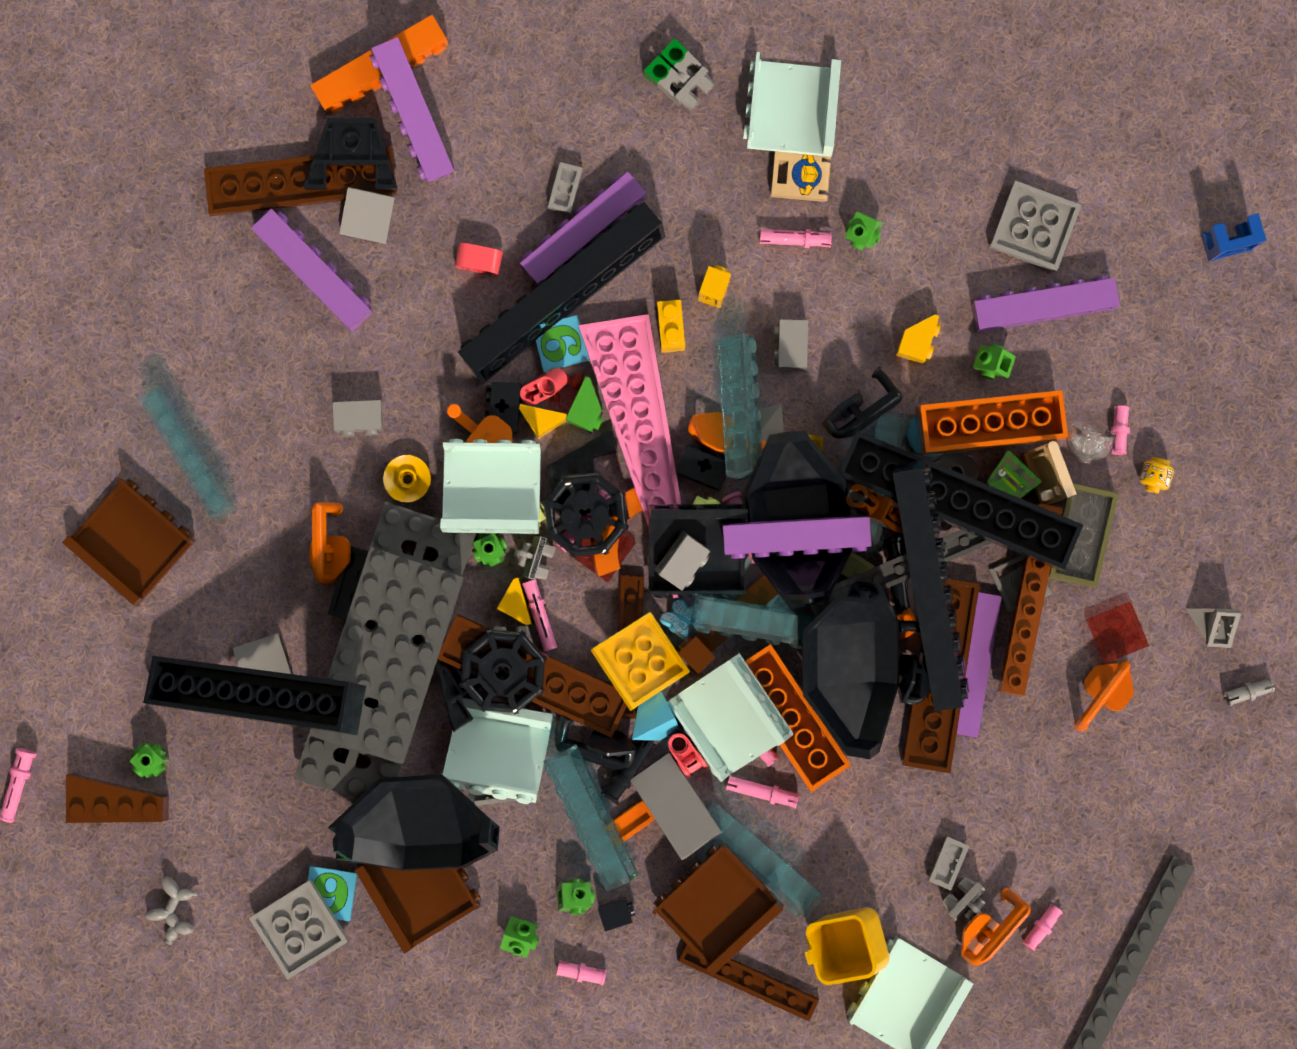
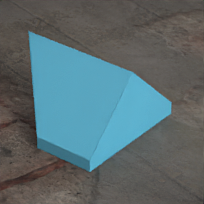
[632,691,680,741]

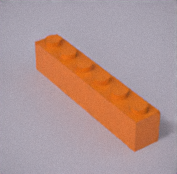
[310,15,449,115]

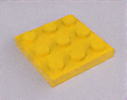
[591,612,690,711]

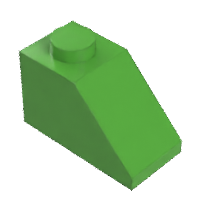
[566,377,604,433]

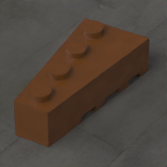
[66,773,169,823]

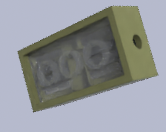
[1049,484,1119,589]

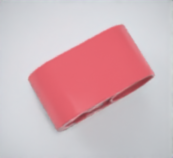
[454,243,503,276]
[520,368,567,405]

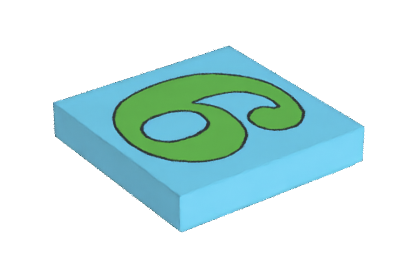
[536,315,590,372]
[308,865,358,921]

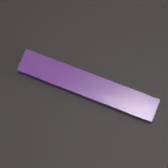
[957,592,1002,738]

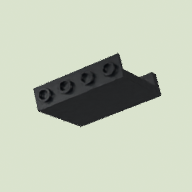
[648,504,748,598]

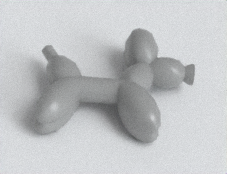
[145,876,199,945]

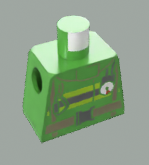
[987,450,1042,499]

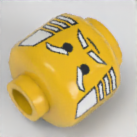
[1139,457,1174,494]

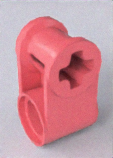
[668,732,708,779]

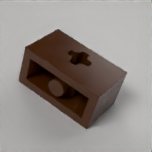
[678,636,716,674]

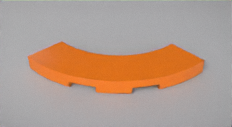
[593,488,642,577]

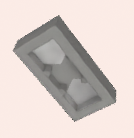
[548,162,583,215]
[928,836,969,890]

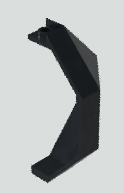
[744,431,852,609]
[803,581,899,759]
[328,774,500,871]

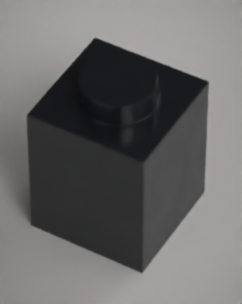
[598,897,636,932]

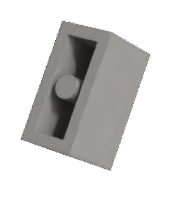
[773,320,808,371]
[333,400,384,437]
[655,531,710,590]

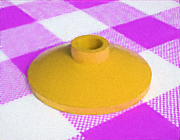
[383,455,431,503]

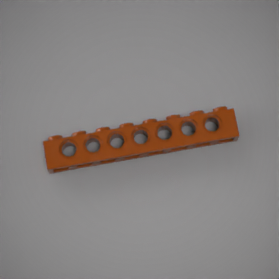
[997,503,1063,697]

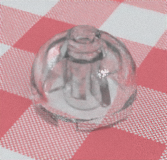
[1066,422,1116,464]

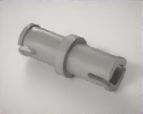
[1224,677,1275,706]

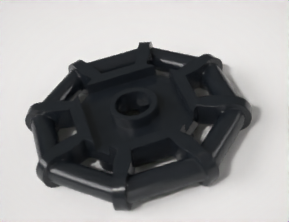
[542,470,629,558]
[459,628,547,715]

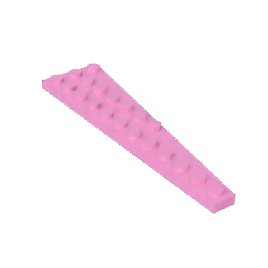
[579,314,696,598]

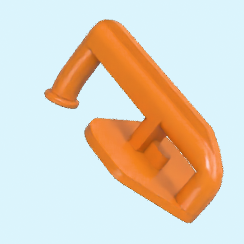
[447,404,513,443]
[688,412,767,471]
[309,502,351,585]
[1074,660,1134,731]
[961,887,1031,966]

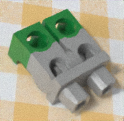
[643,38,715,111]

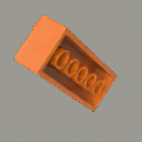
[916,390,1068,456]
[745,644,851,792]

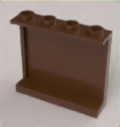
[62,478,195,606]
[652,842,784,976]
[355,864,481,954]

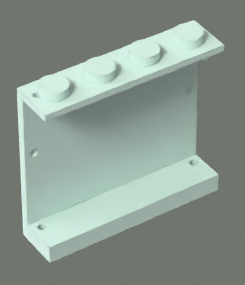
[743,52,841,157]
[440,439,541,534]
[667,653,794,782]
[442,698,553,804]
[846,936,973,1049]

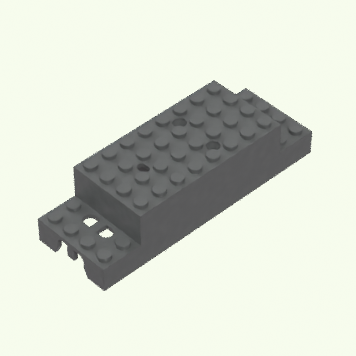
[294,502,476,799]

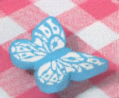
[660,599,707,639]

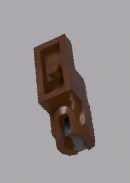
[846,484,903,534]

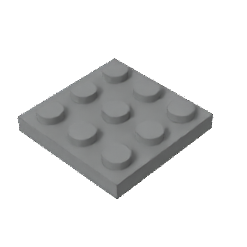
[989,181,1081,272]
[249,879,349,980]

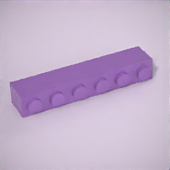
[369,37,454,183]
[520,172,647,285]
[251,209,372,332]
[971,275,1120,332]
[723,515,872,559]

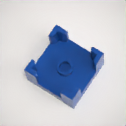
[1201,213,1267,262]

